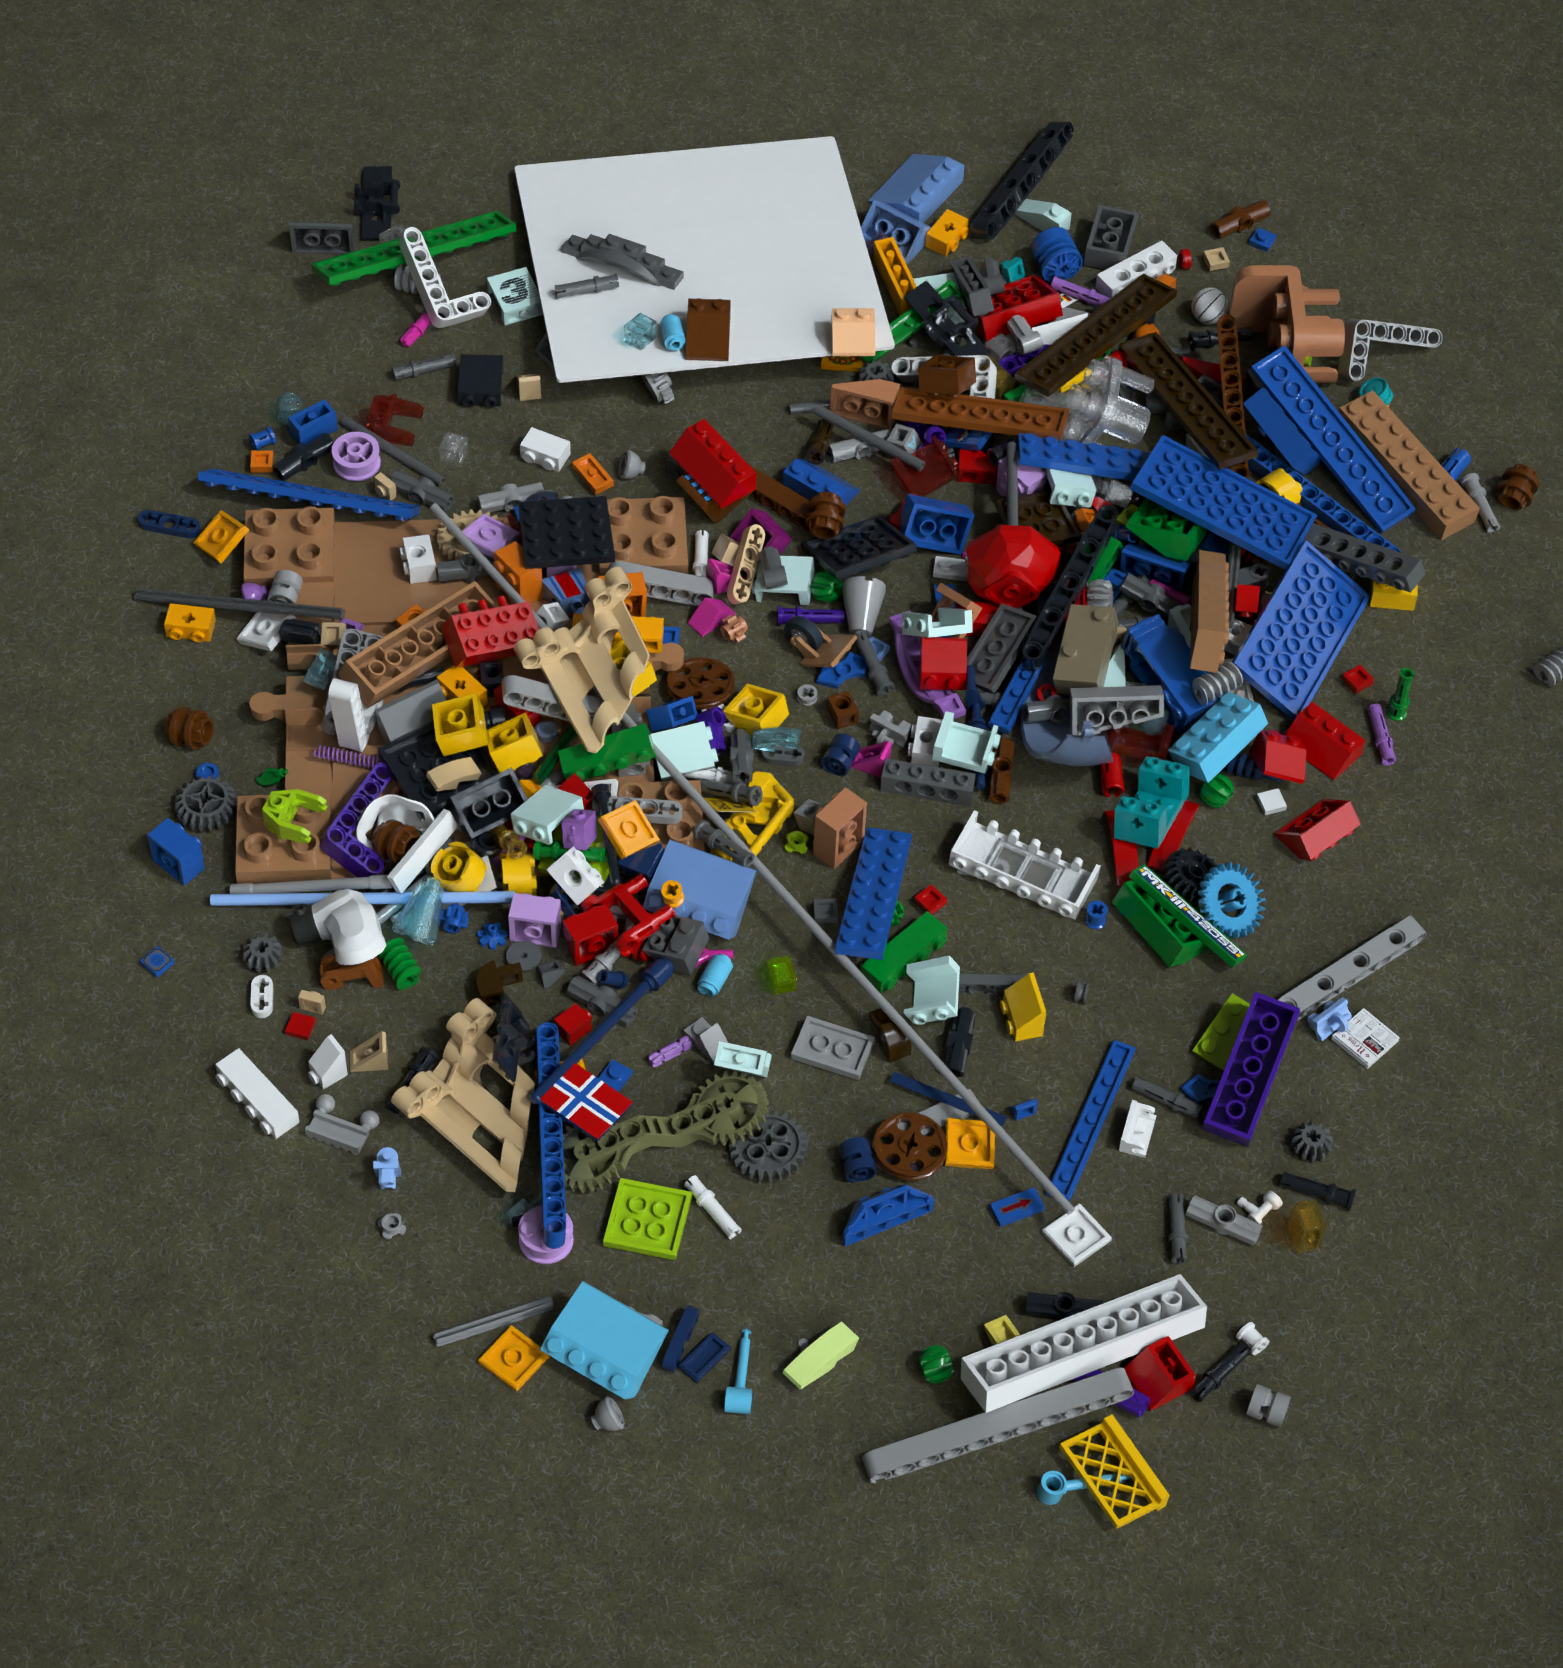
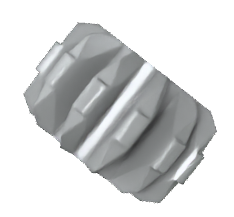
[1087,579,1113,607]

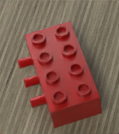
[440,596,539,668]

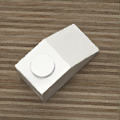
[308,1034,348,1089]

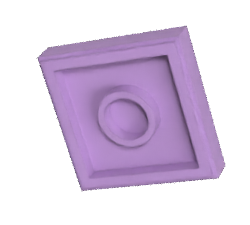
[462,514,520,559]

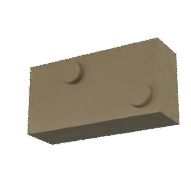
[1053,604,1119,695]

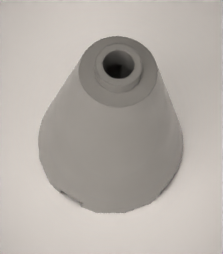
[842,576,886,638]

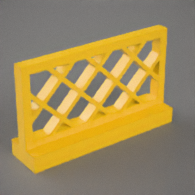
[1059,1414,1170,1529]

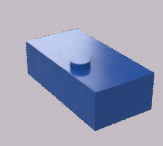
[1243,387,1323,475]

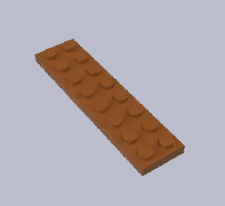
[892,386,1069,442]

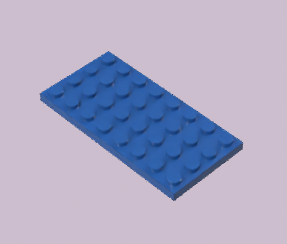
[1130,435,1317,570]
[1232,540,1371,721]

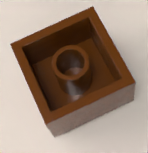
[918,355,976,397]

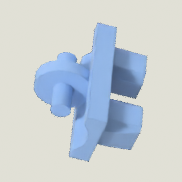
[1307,997,1352,1041]
[373,1147,401,1190]

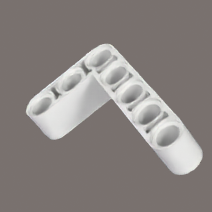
[399,227,491,328]
[892,355,997,399]
[328,678,383,752]

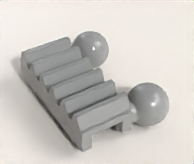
[305,1094,379,1155]

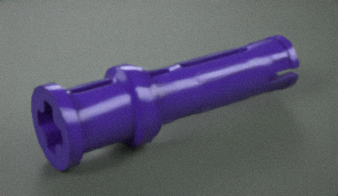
[777,606,845,626]

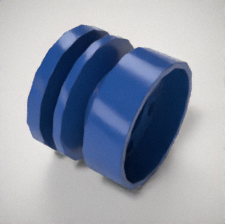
[1030,227,1083,283]

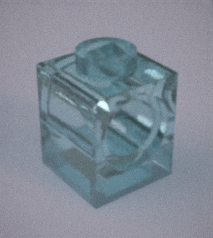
[624,313,657,350]

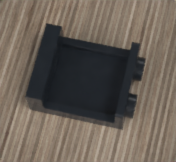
[458,354,504,408]

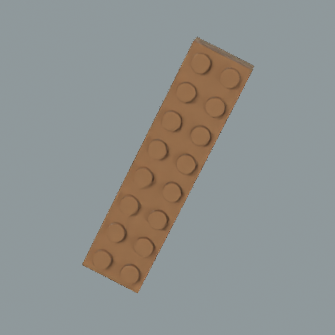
[1339,391,1480,540]
[1190,550,1229,673]
[338,581,498,709]

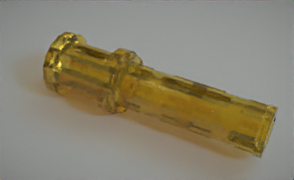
[491,824,527,860]

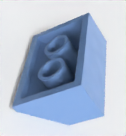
[861,200,931,264]

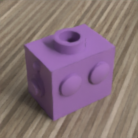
[562,809,597,850]

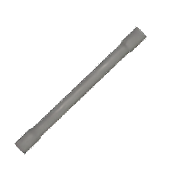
[230,874,393,894]

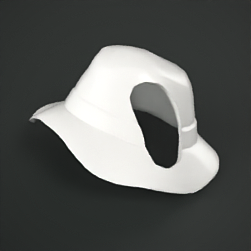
[357,794,434,862]

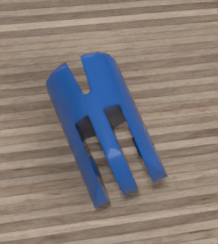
[1441,448,1471,481]

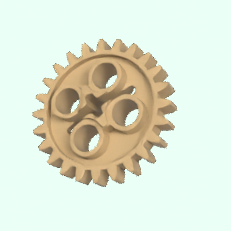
[437,509,503,560]

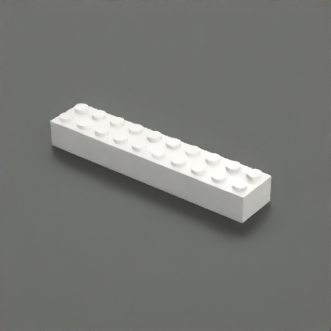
[961,1274,1207,1413]

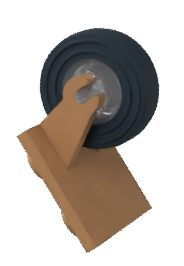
[784,616,857,668]

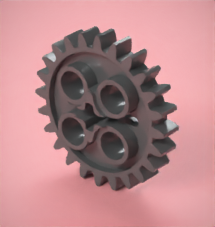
[729,1110,808,1183]

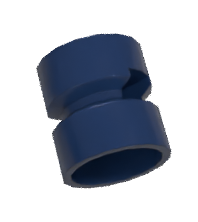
[821,733,860,777]
[838,1137,877,1183]

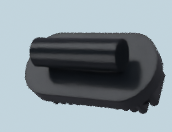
[278,618,322,645]

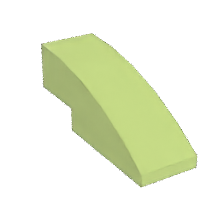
[783,1321,859,1390]

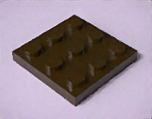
[995,490,1081,546]

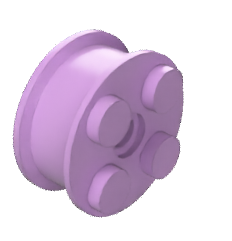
[332,432,381,481]
[518,1205,574,1264]

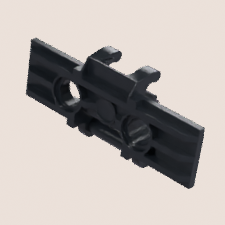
[354,166,400,240]
[904,280,991,357]
[492,993,537,1082]

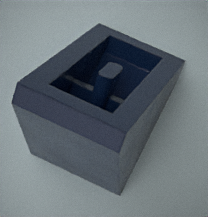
[617,843,665,883]

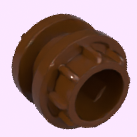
[1496,464,1540,511]
[805,492,846,539]
[164,707,214,750]
[372,819,420,864]

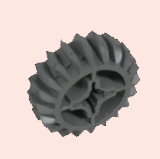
[174,775,237,834]

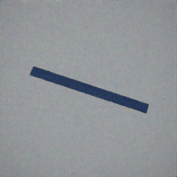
[889,1072,1007,1126]

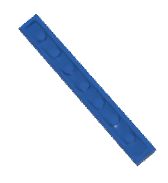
[1046,1040,1136,1202]

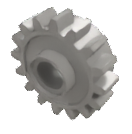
[641,372,675,404]

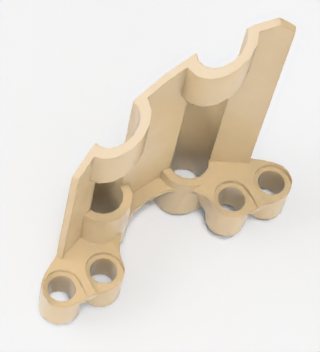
[514,567,650,753]
[391,998,535,1192]

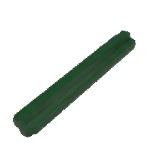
[531,724,578,785]

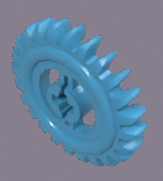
[1198,862,1266,939]

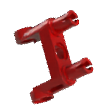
[581,873,675,956]

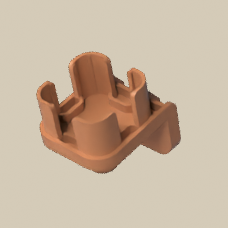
[1228,265,1345,383]

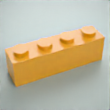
[873,237,917,316]
[572,614,664,653]

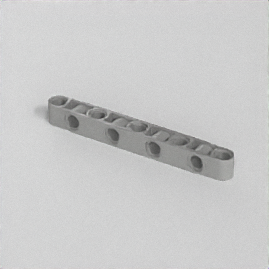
[1278,916,1427,1021]

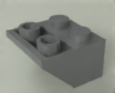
[642,915,709,976]

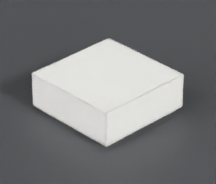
[1256,788,1287,815]

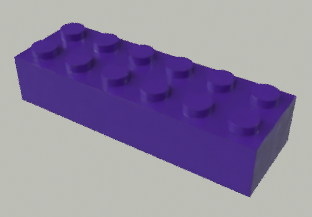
[1203,992,1301,1147]

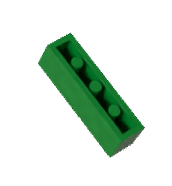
[558,723,657,781]
[861,911,948,994]

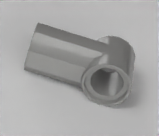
[1007,315,1043,355]

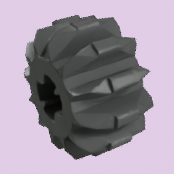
[858,359,894,382]
[242,933,283,974]
[1291,1120,1333,1163]

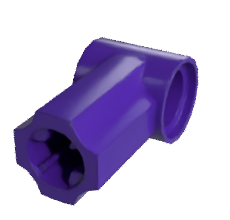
[696,706,726,754]

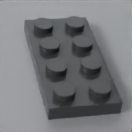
[965,603,1038,694]

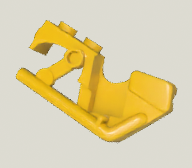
[711,771,794,861]

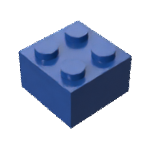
[147,818,205,886]

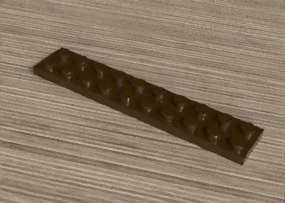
[1015,273,1177,397]
[1119,332,1258,470]

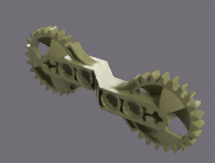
[563,1071,769,1193]

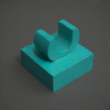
[999,257,1025,283]

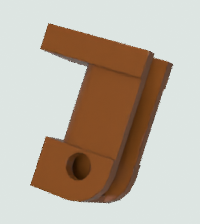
[320,954,384,990]

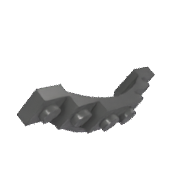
[563,234,684,290]

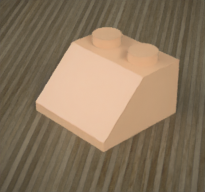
[831,308,875,356]

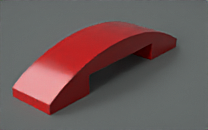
[1147,800,1200,872]
[1105,810,1139,888]

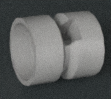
[267,570,303,604]
[1246,1384,1291,1428]

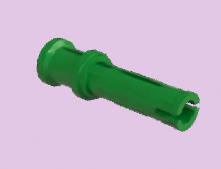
[1387,668,1414,721]
[533,841,606,863]

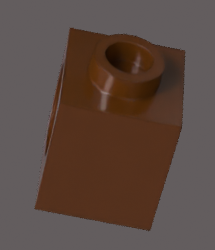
[827,691,859,730]

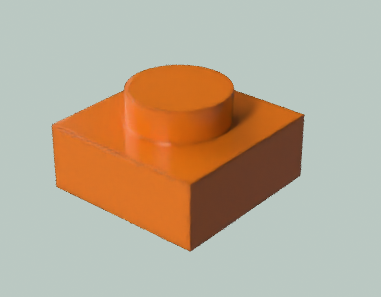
[250,450,274,473]

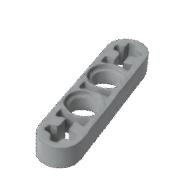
[592,796,683,824]

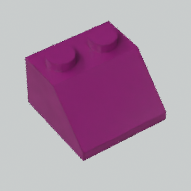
[729,508,792,564]

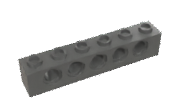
[1303,523,1425,593]

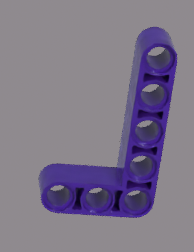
[319,763,392,877]

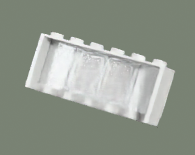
[949,810,1101,920]

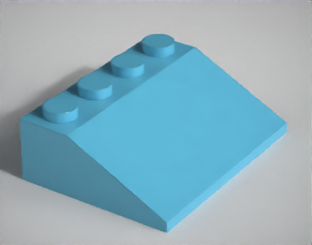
[540,1281,669,1399]

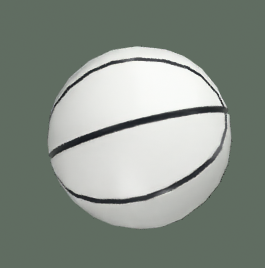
[1191,287,1228,325]

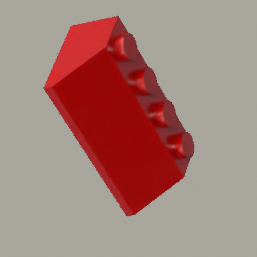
[669,419,756,509]

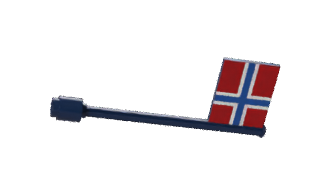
[529,957,674,1142]

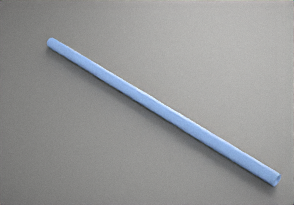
[210,891,515,906]

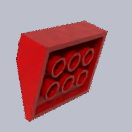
[963,274,1063,342]

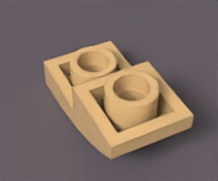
[426,757,481,791]

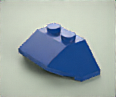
[842,1185,934,1247]

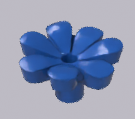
[477,922,508,950]

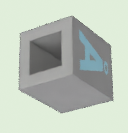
[887,424,922,456]

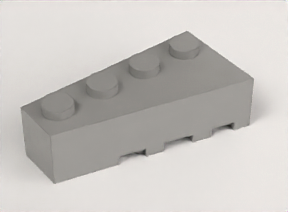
[1070,685,1164,735]

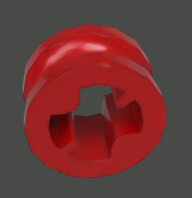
[1035,684,1057,701]

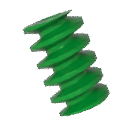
[378,938,421,990]

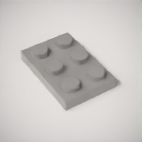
[791,1016,875,1080]

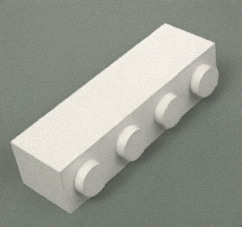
[215,1048,299,1139]

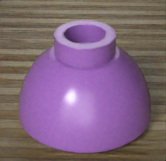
[241,583,269,613]

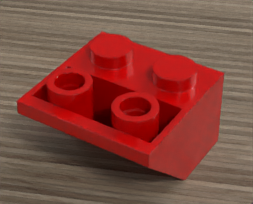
[1124,1336,1196,1411]

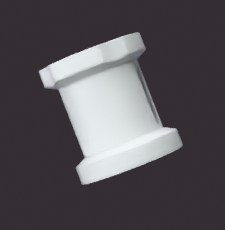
[1236,1322,1270,1356]

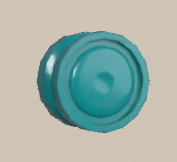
[1359,377,1393,406]

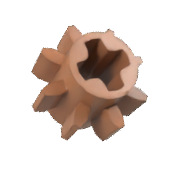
[720,615,748,643]

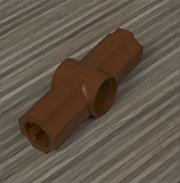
[1210,200,1271,239]
[989,737,1015,805]

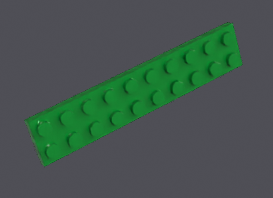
[311,210,516,285]

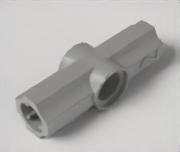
[828,429,891,462]
[477,482,544,514]
[1186,1195,1263,1246]

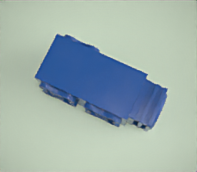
[1121,614,1224,736]

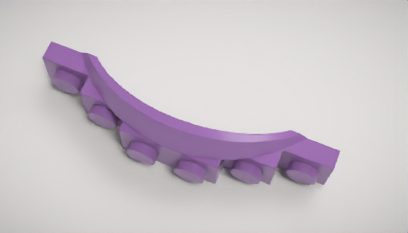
[889,611,966,719]

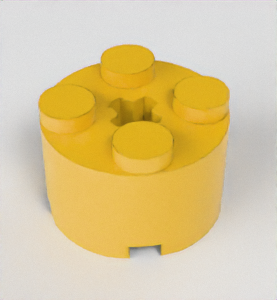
[1255,468,1302,504]
[431,842,487,892]
[501,852,537,896]

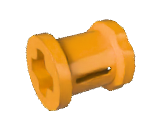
[661,880,684,908]

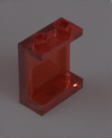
[890,436,959,497]
[1109,724,1175,760]

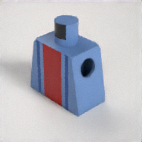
[542,568,589,615]

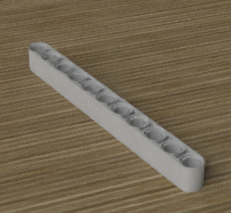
[862,1368,1134,1483]

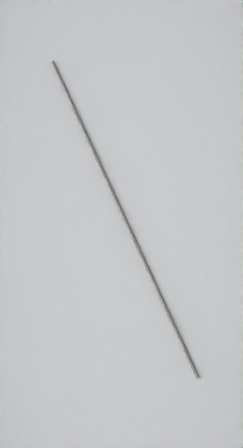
[430,503,1075,1215]

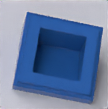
[1008,1099,1038,1121]

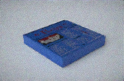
[943,427,993,451]

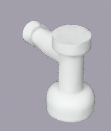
[1237,1191,1283,1224]

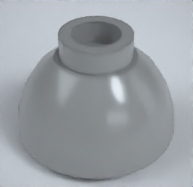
[618,450,645,480]
[591,1397,625,1431]

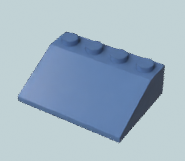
[868,154,965,223]
[643,839,757,940]

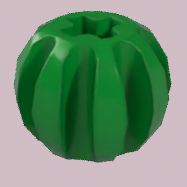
[811,570,843,603]
[1200,774,1234,808]
[918,1345,954,1384]

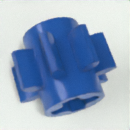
[439,904,469,933]

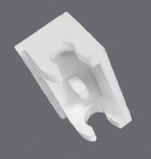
[1119,1100,1156,1158]

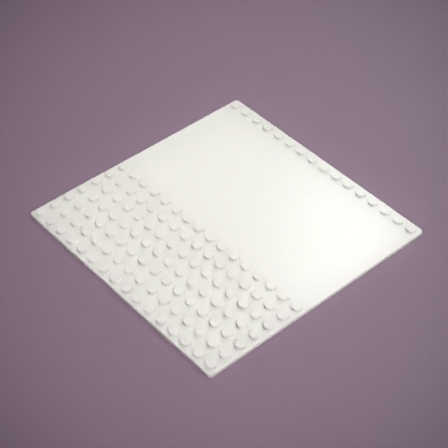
[515,136,895,383]

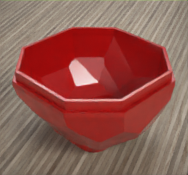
[964,525,1061,609]

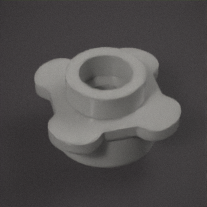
[378,1213,406,1239]

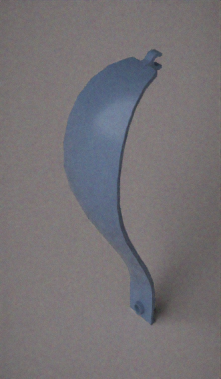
[1021,582,1113,767]

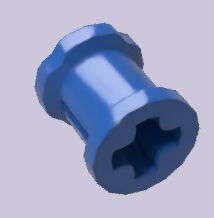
[248,426,276,450]
[1085,901,1108,930]

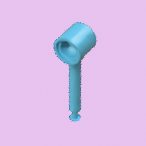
[724,1329,752,1414]
[1036,1471,1132,1505]

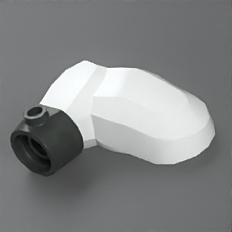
[289,889,386,965]

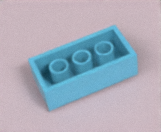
[1168,692,1268,783]

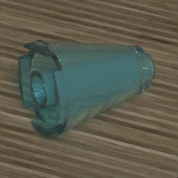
[391,876,444,945]

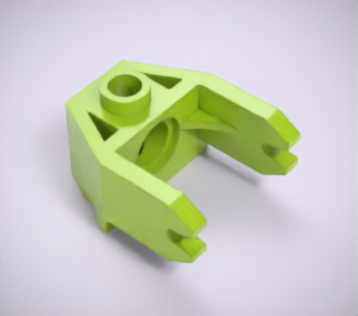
[262,789,328,844]

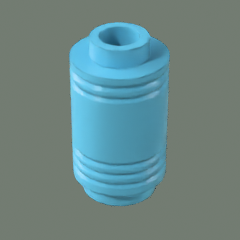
[660,314,686,351]
[697,954,733,998]

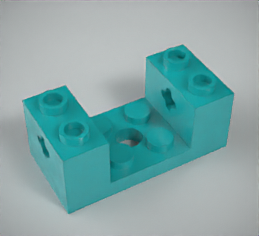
[1114,756,1190,849]

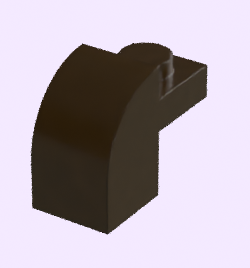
[476,960,523,1007]
[869,1004,911,1063]

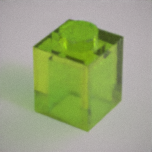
[766,956,797,995]

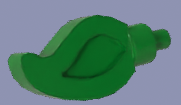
[256,768,288,786]

